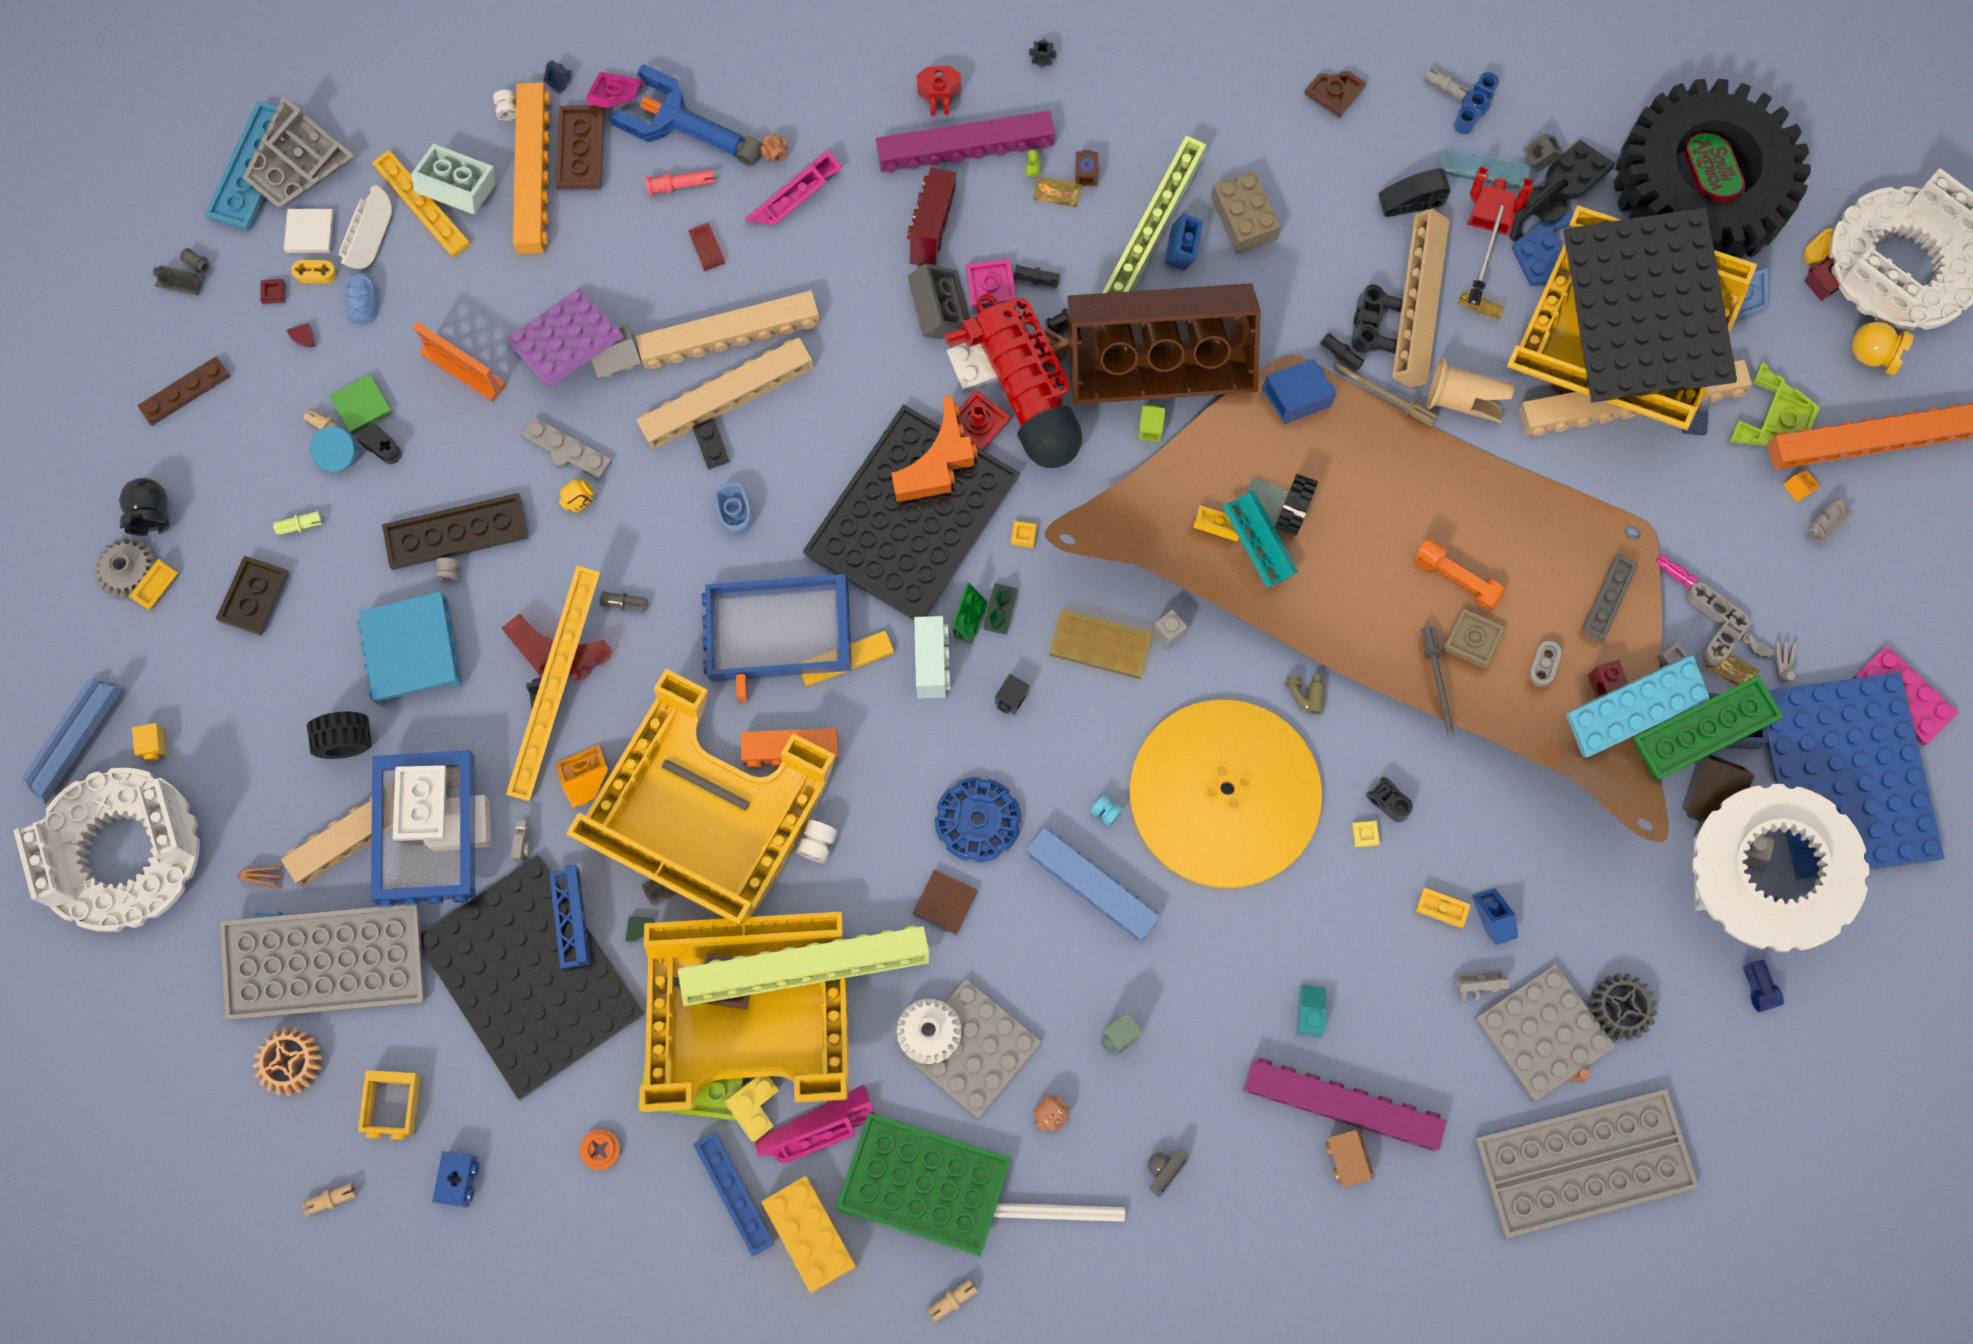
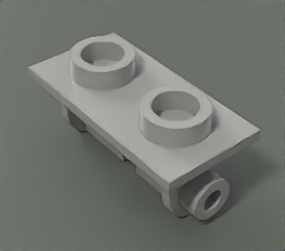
[1806,498,1854,544]

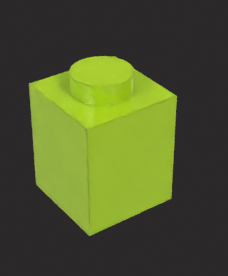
[1138,404,1165,442]

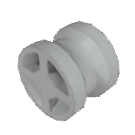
[435,558,460,583]

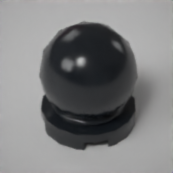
[119,477,170,536]

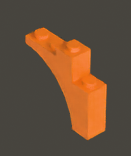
[892,395,978,502]

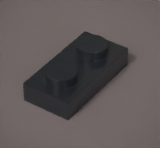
[692,419,730,469]

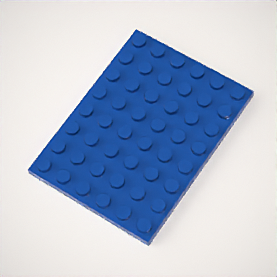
[1766,672,1945,880]

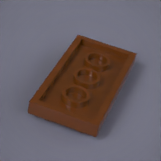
[556,105,605,189]

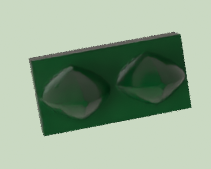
[984,583,1017,634]

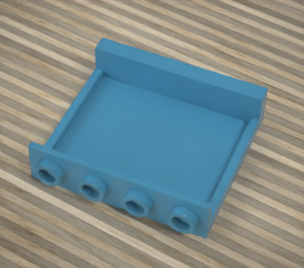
[357,591,463,706]

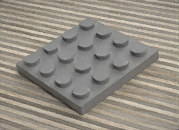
[1475,964,1616,1102]
[902,979,1041,1119]

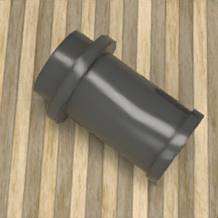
[180,248,210,273]

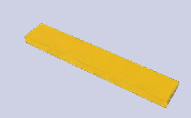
[372,150,471,258]

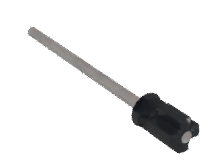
[1468,205,1505,305]

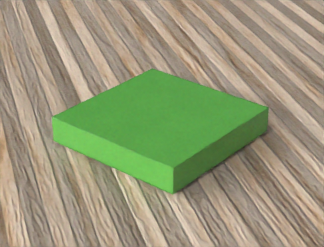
[329,374,392,434]

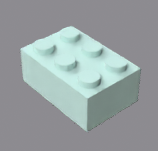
[411,144,496,215]
[914,616,950,699]

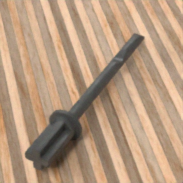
[1421,625,1455,737]

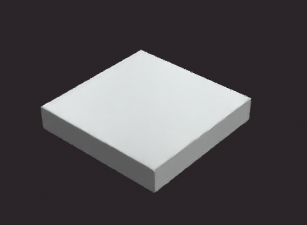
[284,209,334,253]

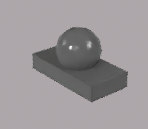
[1147,1147,1189,1197]

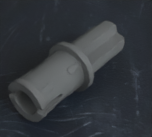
[600,591,648,612]

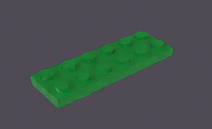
[1632,675,1784,782]

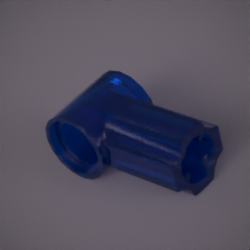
[1742,960,1784,1012]

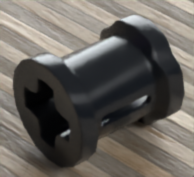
[1045,308,1068,334]

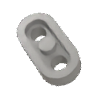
[1529,641,1562,687]

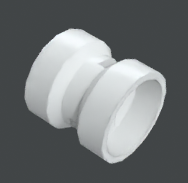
[493,90,516,121]

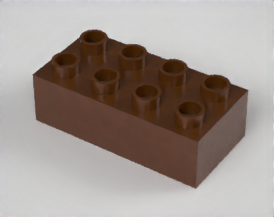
[1067,283,1261,404]

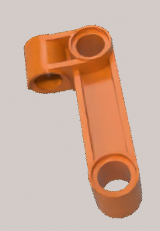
[1415,537,1506,610]

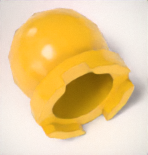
[1852,322,1914,376]

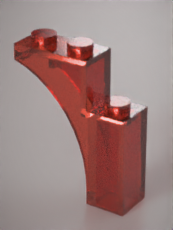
[501,614,613,682]

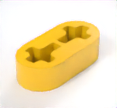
[291,260,337,284]

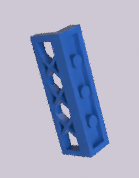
[549,864,591,969]

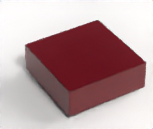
[260,279,286,304]

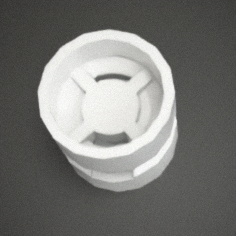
[796,820,838,863]

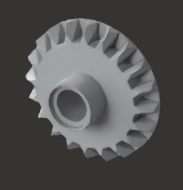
[93,538,156,597]

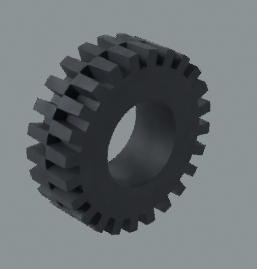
[1614,79,1811,259]

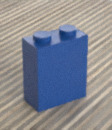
[1262,358,1336,424]

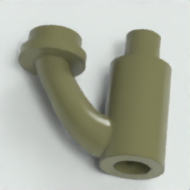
[1284,675,1325,715]

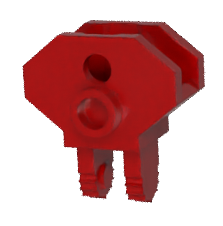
[917,66,961,116]

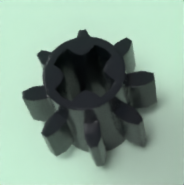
[1029,38,1056,68]

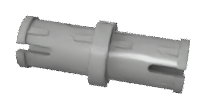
[1424,67,1469,102]

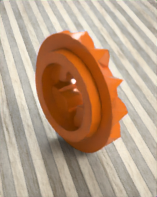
[580,1129,620,1170]

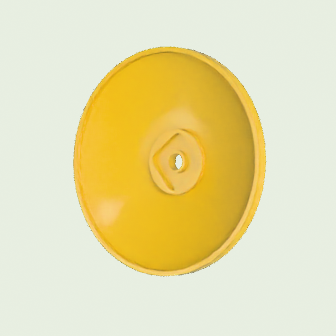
[1130,700,1322,889]

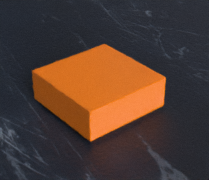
[736,674,748,703]

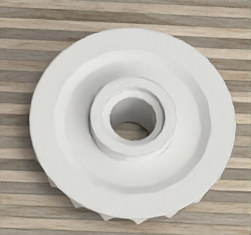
[897,999,961,1064]

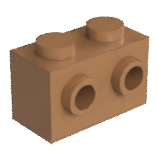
[1326,1128,1375,1187]

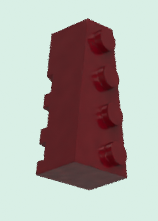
[907,167,957,266]

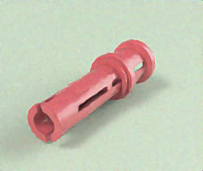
[645,169,714,196]

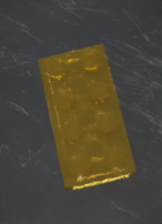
[1049,609,1153,679]

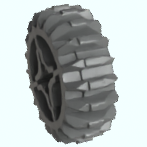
[1589,973,1658,1041]

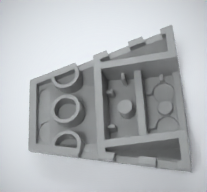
[243,96,355,208]

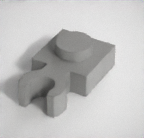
[511,818,531,863]

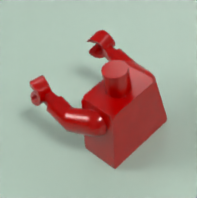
[1467,166,1533,235]

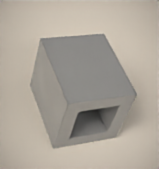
[1153,609,1188,649]

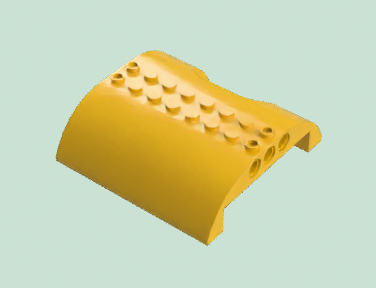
[1507,206,1757,430]
[566,669,836,926]
[639,911,849,1112]

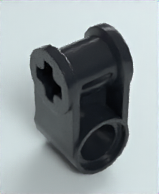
[356,422,402,464]
[1366,777,1413,822]

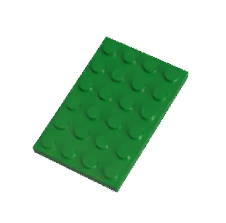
[836,1113,1012,1257]

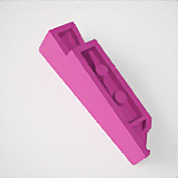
[745,150,842,224]
[755,1085,876,1163]

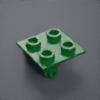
[952,582,987,644]

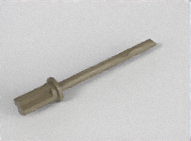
[1334,362,1438,427]

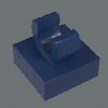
[543,60,572,92]

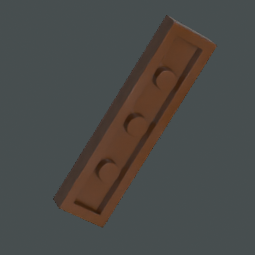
[137,356,231,426]

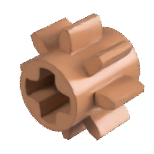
[760,134,789,162]

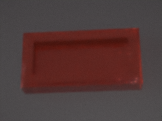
[688,223,725,271]

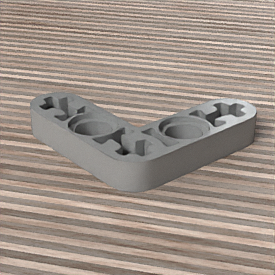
[1687,582,1751,666]

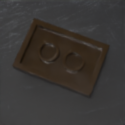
[216,556,290,636]

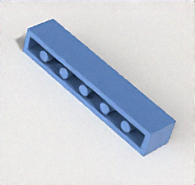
[1026,828,1160,943]

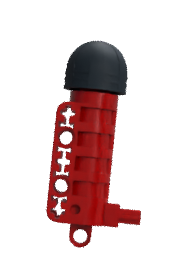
[944,294,1082,468]

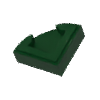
[626,916,654,942]

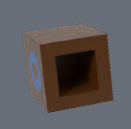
[1075,150,1098,187]

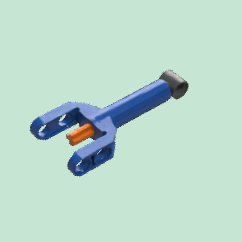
[609,65,763,166]

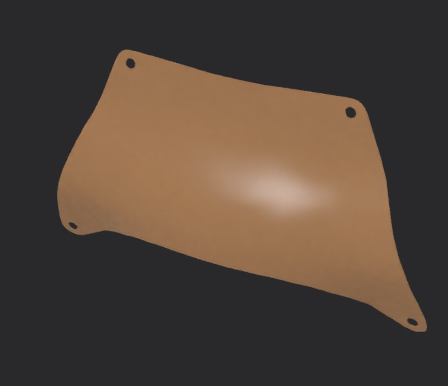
[1045,355,1669,842]

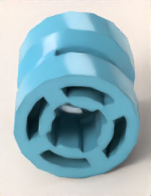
[1090,793,1124,827]

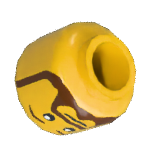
[559,478,595,513]

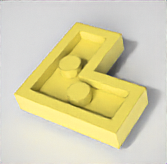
[724,1076,779,1142]

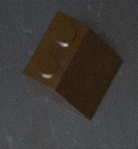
[1682,755,1755,821]

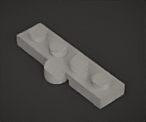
[521,417,612,481]

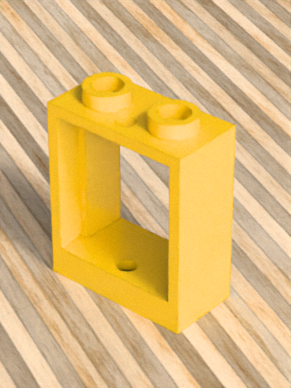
[358,1070,421,1140]

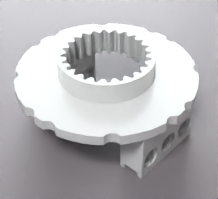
[1829,168,1973,330]
[13,768,200,932]
[1692,784,1869,952]

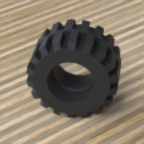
[307,711,372,759]

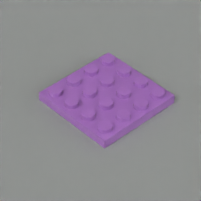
[506,288,623,389]

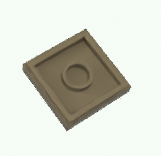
[1443,608,1506,670]

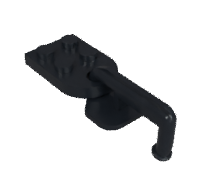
[1510,140,1615,242]

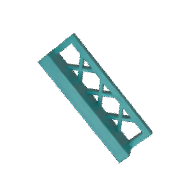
[1222,490,1299,588]

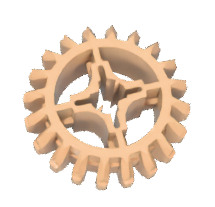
[253,1028,323,1096]

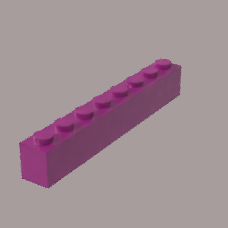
[876,111,1055,172]
[1243,1058,1447,1152]

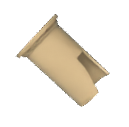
[1426,358,1514,424]

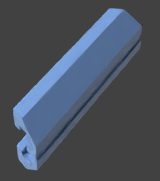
[21,679,124,804]

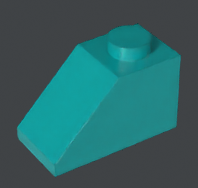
[1296,985,1327,1037]

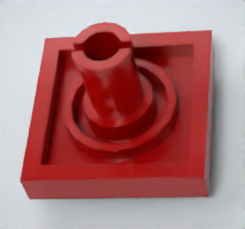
[956,390,1011,451]

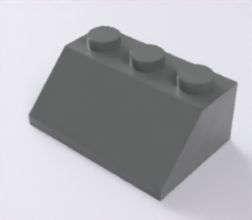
[907,263,970,339]

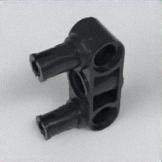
[1352,284,1403,354]

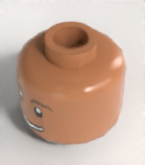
[1033,1094,1070,1133]

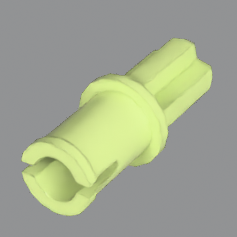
[273,511,322,535]

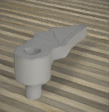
[1740,633,1775,658]

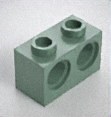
[1101,1013,1143,1056]

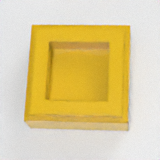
[1011,521,1037,548]

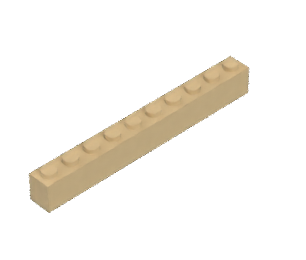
[1518,360,1752,436]

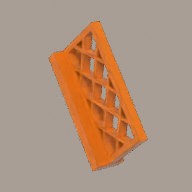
[413,322,506,402]

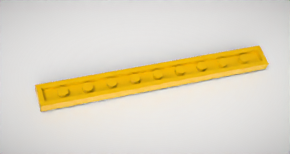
[506,565,600,801]

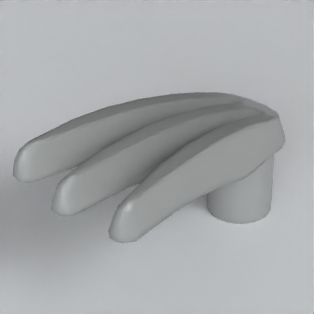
[1775,641,1797,681]

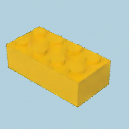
[762,1176,857,1293]

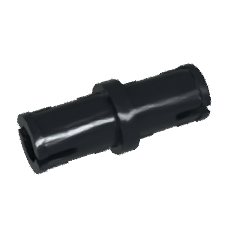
[1013,264,1060,288]
[1320,333,1365,372]

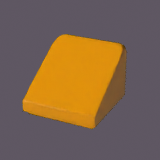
[1784,470,1820,502]

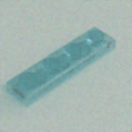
[1438,149,1530,189]

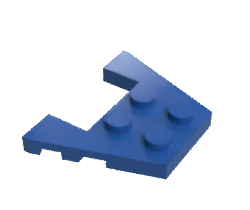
[1512,210,1572,286]

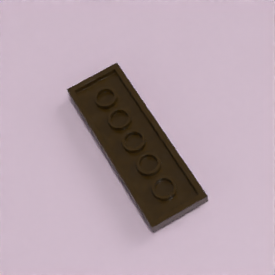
[382,493,529,570]

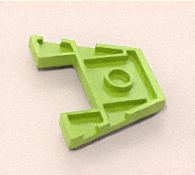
[1729,363,1820,446]

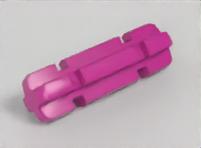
[1656,554,1699,589]

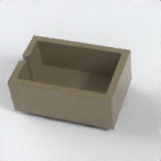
[1211,170,1281,254]

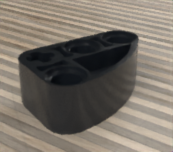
[1378,168,1451,217]

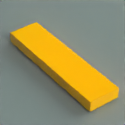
[801,631,894,687]

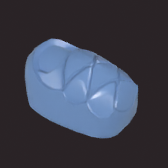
[344,273,379,324]
[714,482,751,534]

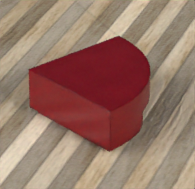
[286,323,316,347]

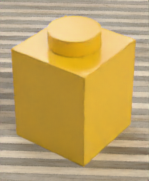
[132,723,167,762]

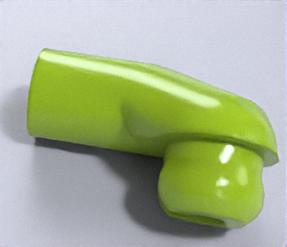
[1025,150,1041,177]

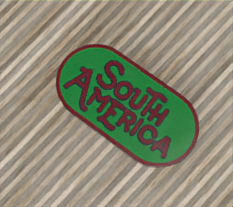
[1684,133,1745,202]

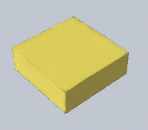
[1351,821,1380,848]

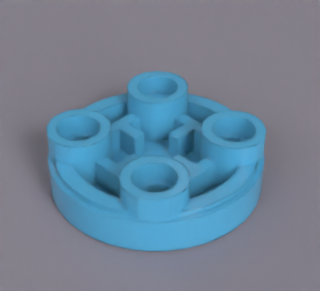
[310,426,359,472]

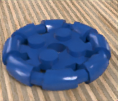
[935,777,1021,862]

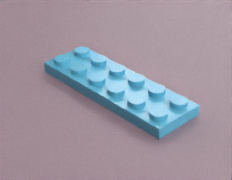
[1565,655,1710,758]

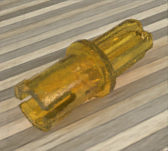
[1459,292,1505,320]

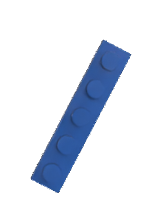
[693,1132,775,1257]

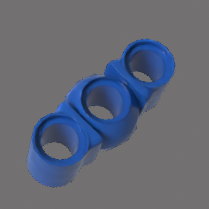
[1454,72,1499,134]

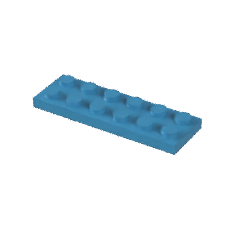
[205,101,278,231]

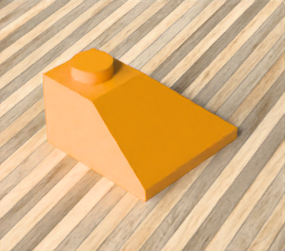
[555,744,608,808]

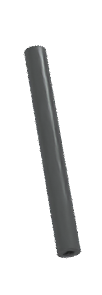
[662,759,750,811]

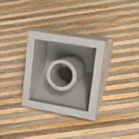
[591,324,641,378]

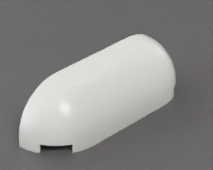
[339,185,392,269]

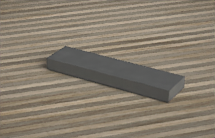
[1580,554,1638,643]

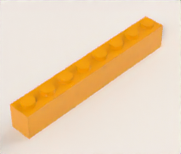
[513,83,551,254]

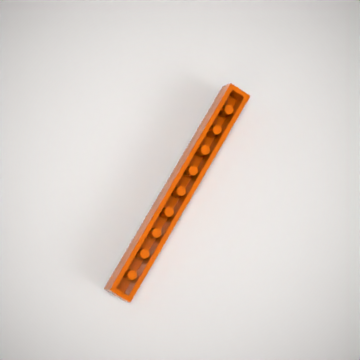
[1767,402,1973,470]

